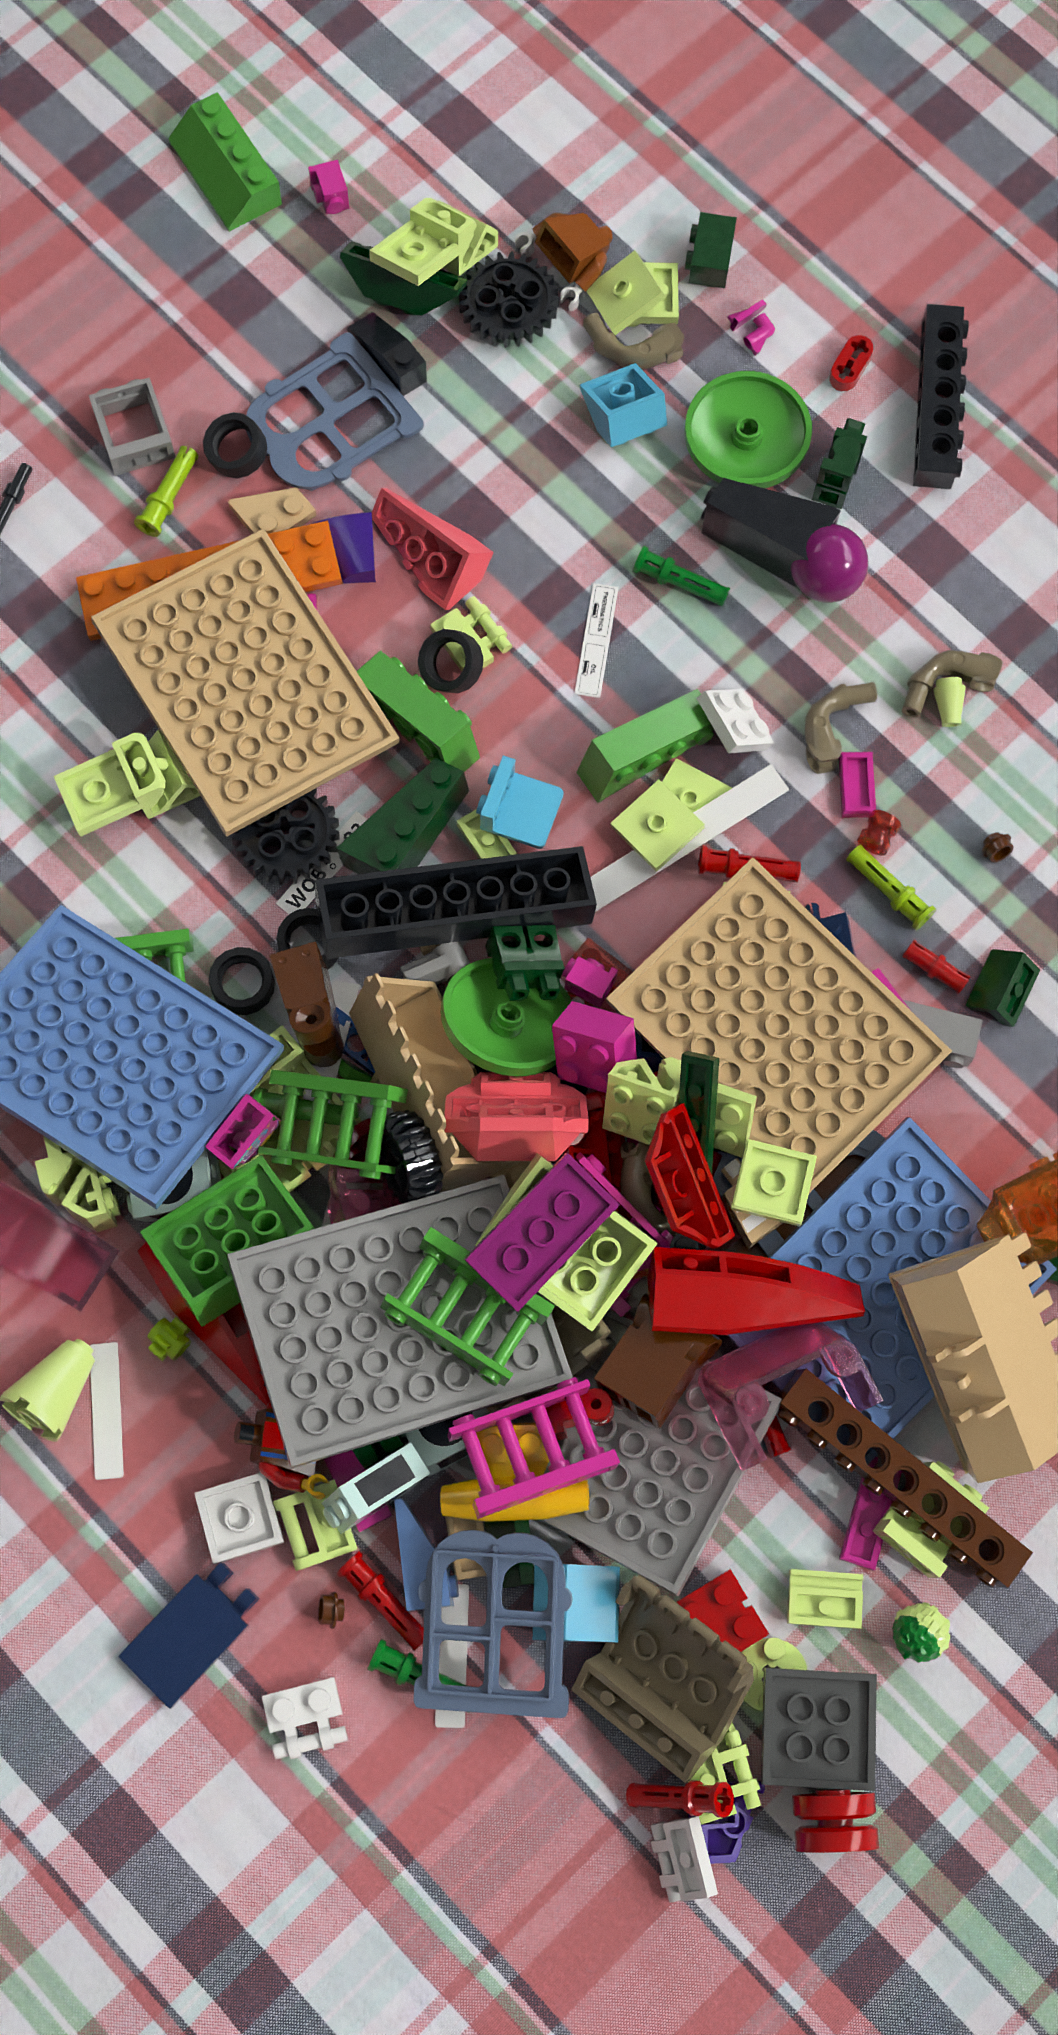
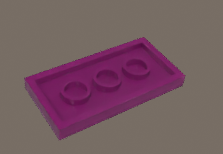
[463,1153,620,1312]

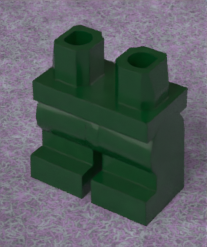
[812,418,868,509]
[485,925,565,1001]

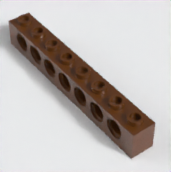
[777,1368,1033,1588]

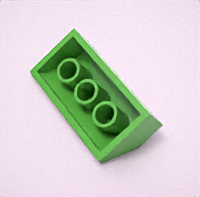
[168,92,282,232]

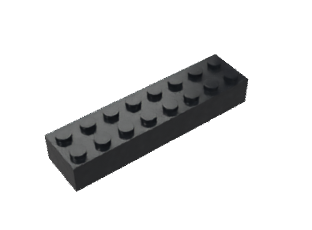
[315,846,597,959]

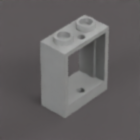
[88,377,176,476]

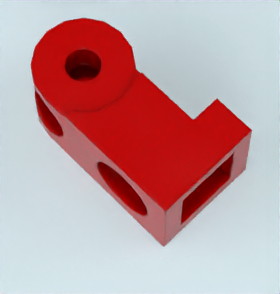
[546,1388,614,1441]

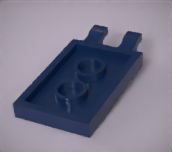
[118,1562,260,1709]

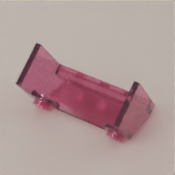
[698,1322,884,1471]

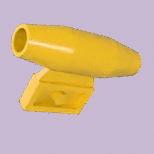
[440,1422,589,1522]

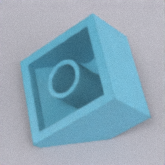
[580,363,667,447]
[532,1564,620,1643]

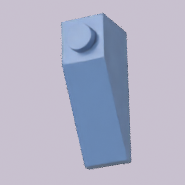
[394,1499,459,1612]

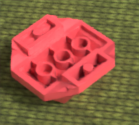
[444,1072,588,1161]

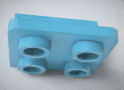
[476,755,564,849]

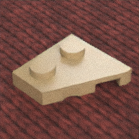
[228,487,317,534]

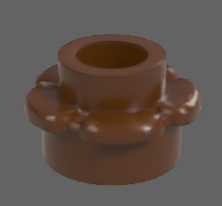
[981,832,1014,863]
[318,1592,345,1629]

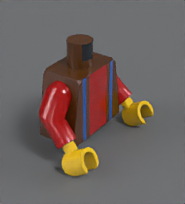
[234,1401,329,1499]

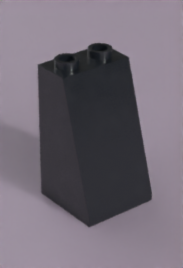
[701,478,841,590]

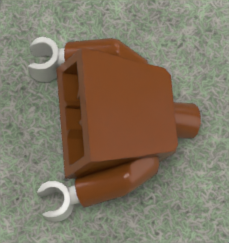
[515,212,613,311]

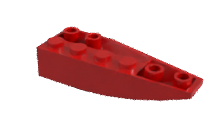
[137,1242,270,1406]
[647,1247,865,1335]

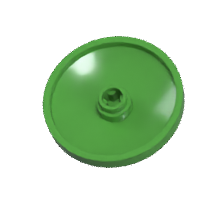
[684,371,812,488]
[440,958,572,1076]

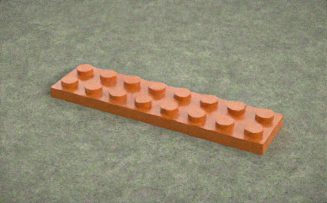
[76,520,343,641]

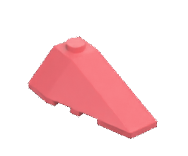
[372,488,494,610]

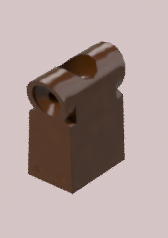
[269,941,344,1068]
[594,1293,722,1429]

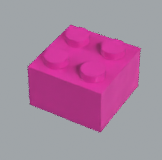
[552,1001,637,1093]

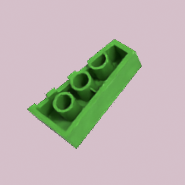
[357,650,480,772]
[576,689,714,803]

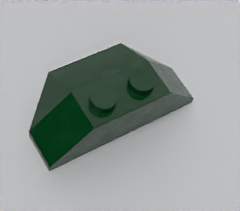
[340,241,467,316]

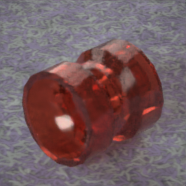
[857,810,902,856]

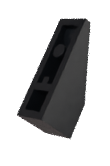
[347,312,427,396]

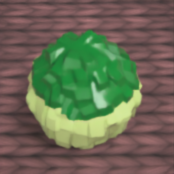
[892,1602,950,1663]

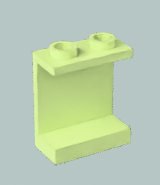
[873,1461,989,1578]

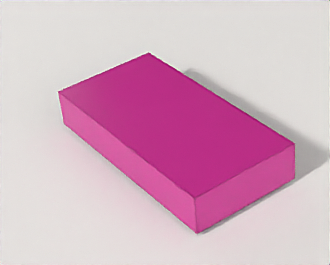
[838,752,876,818]

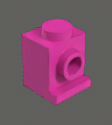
[308,159,350,214]
[562,956,618,1008]

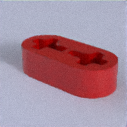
[829,335,874,392]

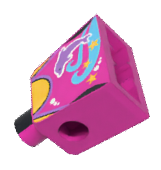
[205,1093,281,1169]

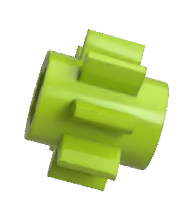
[147,1317,192,1361]

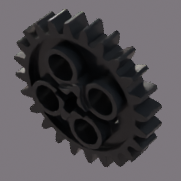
[459,251,559,348]
[231,788,340,885]

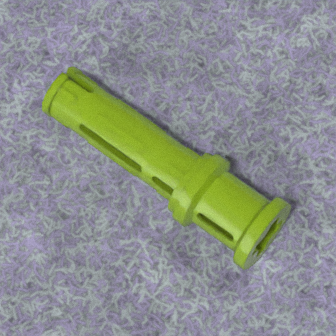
[134,446,199,537]
[847,844,937,931]

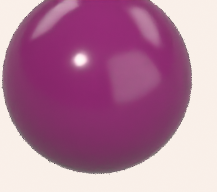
[791,524,869,603]

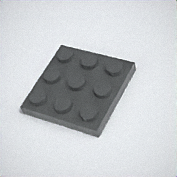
[761,1668,877,1791]

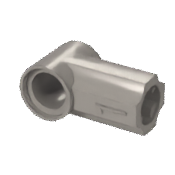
[400,941,470,985]

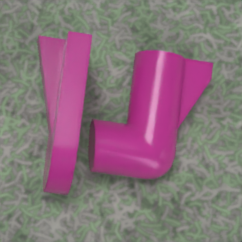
[727,299,775,356]

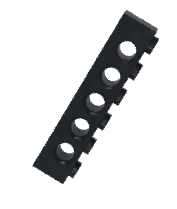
[913,304,969,489]

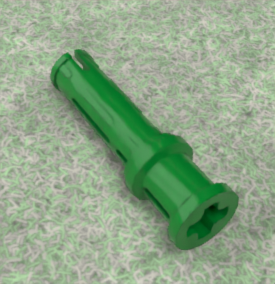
[632,545,730,607]
[367,1639,469,1713]

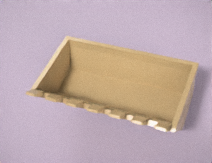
[349,973,519,1192]
[888,1233,1058,1483]

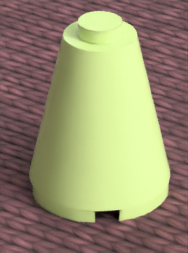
[0,1339,95,1442]

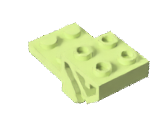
[369,198,498,286]
[53,730,200,837]
[602,1057,757,1158]
[35,1136,121,1232]

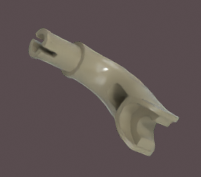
[583,313,684,370]
[902,650,1003,718]
[805,682,877,774]
[620,1141,680,1238]

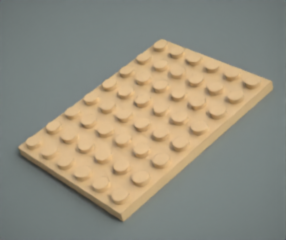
[91,528,400,837]
[606,857,952,1193]

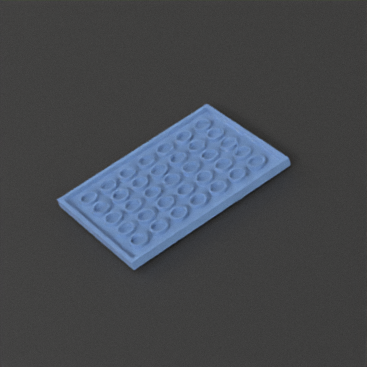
[0,905,284,1210]
[727,1117,1057,1465]

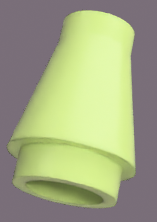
[933,677,966,727]

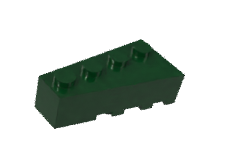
[336,758,469,874]

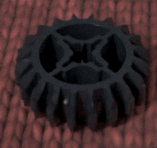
[379,1110,444,1204]

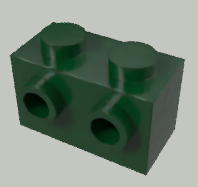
[684,212,737,288]

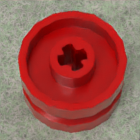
[792,1789,879,1853]

